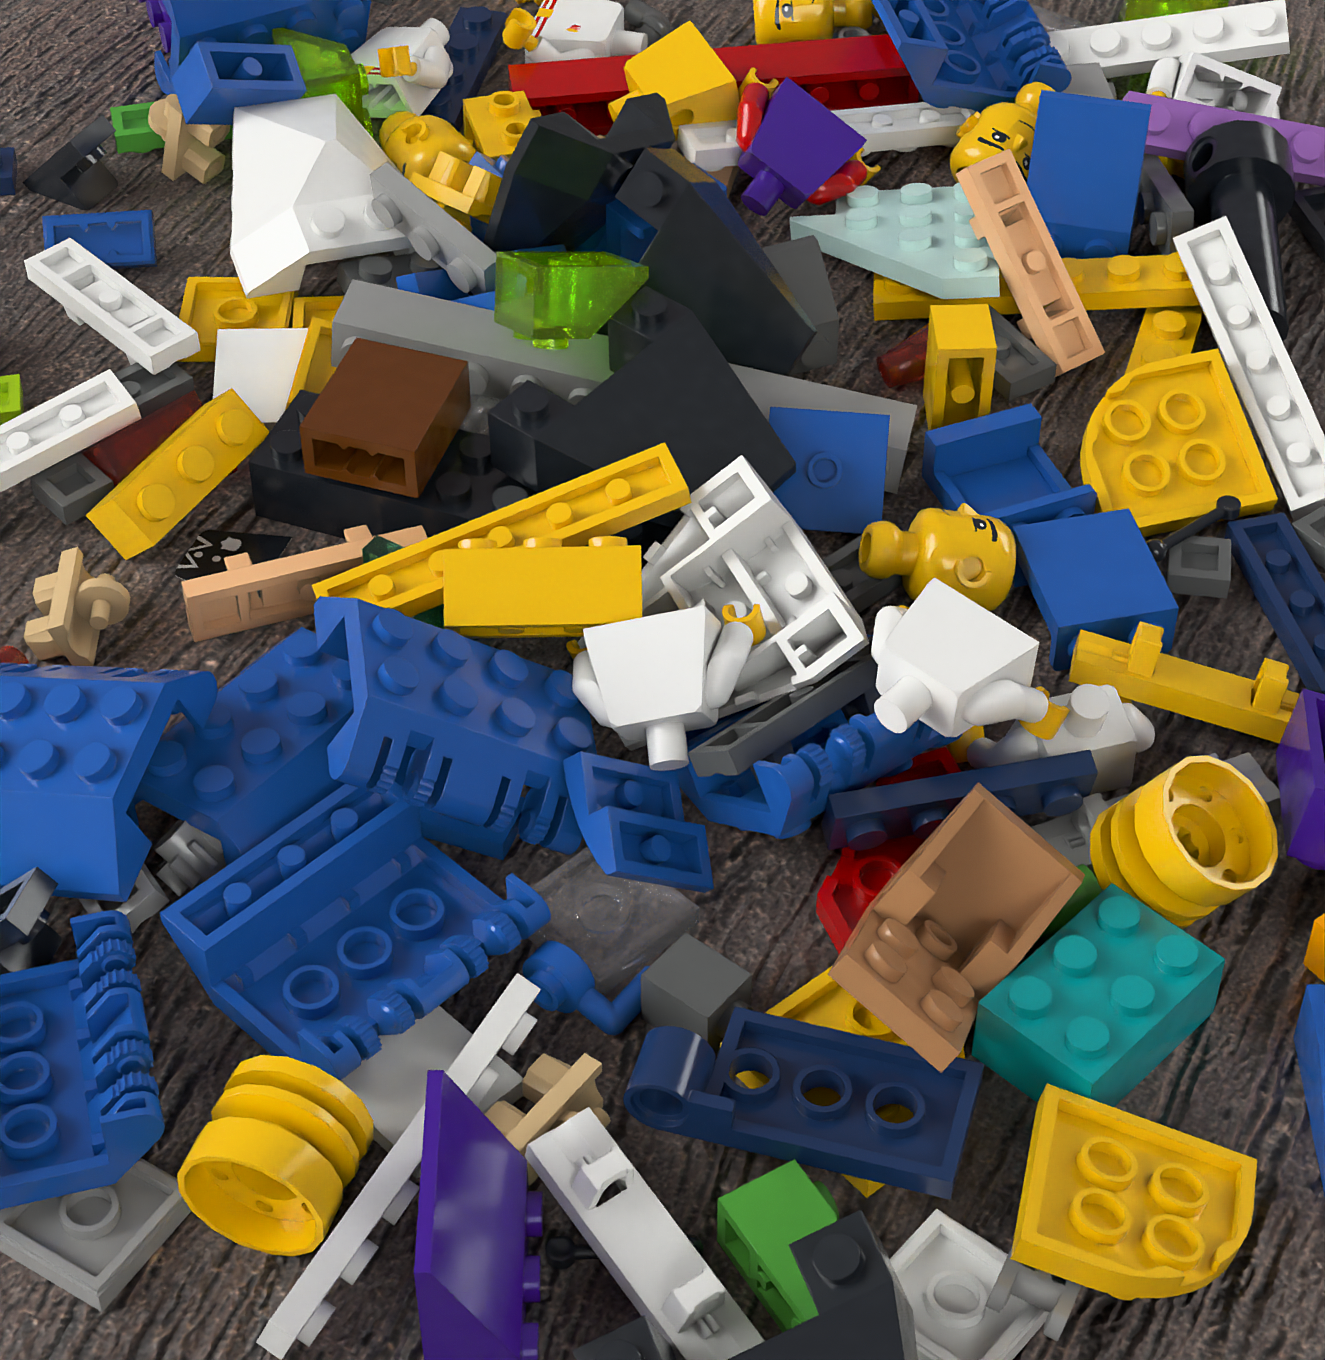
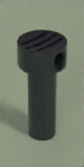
[1183,120,1296,342]

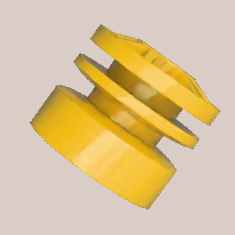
[1090,755,1278,930]
[177,1055,374,1257]

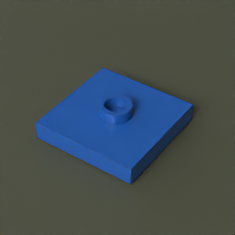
[769,407,890,534]

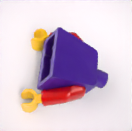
[736,67,881,216]

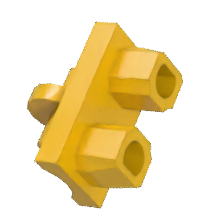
[409,151,502,232]

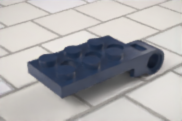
[623,1006,984,1200]

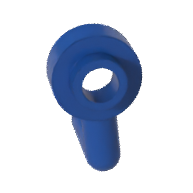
[522,941,650,1036]

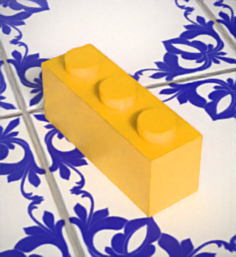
[86,388,270,560]
[443,536,642,639]

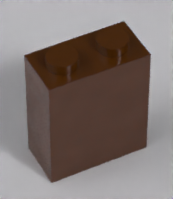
[299,337,471,498]

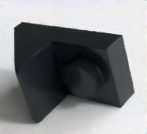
[22,114,118,211]
[0,867,62,975]

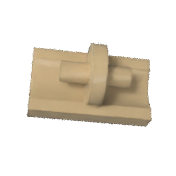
[148,94,230,184]
[24,547,131,666]
[484,1053,611,1186]

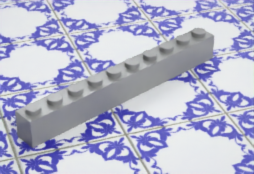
[331,279,918,494]

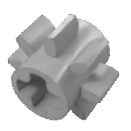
[154,819,226,896]

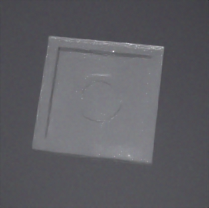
[528,847,699,995]

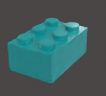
[972,883,1226,1107]

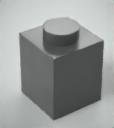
[641,932,754,1053]

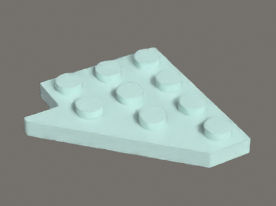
[790,182,1000,299]

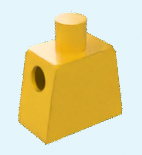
[608,20,740,141]

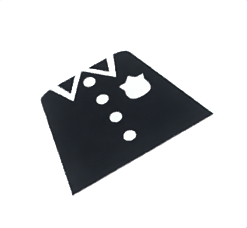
[175,530,292,592]

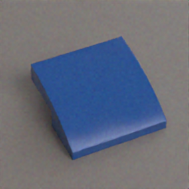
[563,751,714,893]

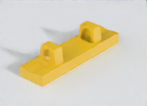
[1068,621,1300,743]

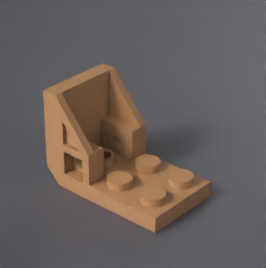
[828,782,1085,1073]

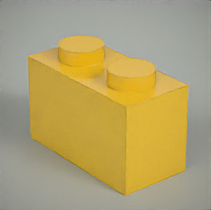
[923,304,997,430]

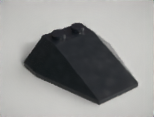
[468,93,675,296]

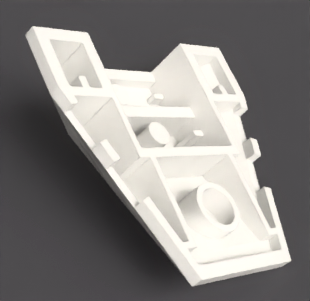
[230,94,416,299]
[577,455,869,751]

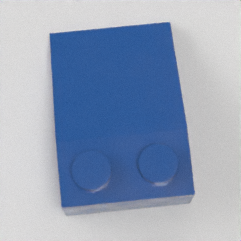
[1027,90,1152,259]

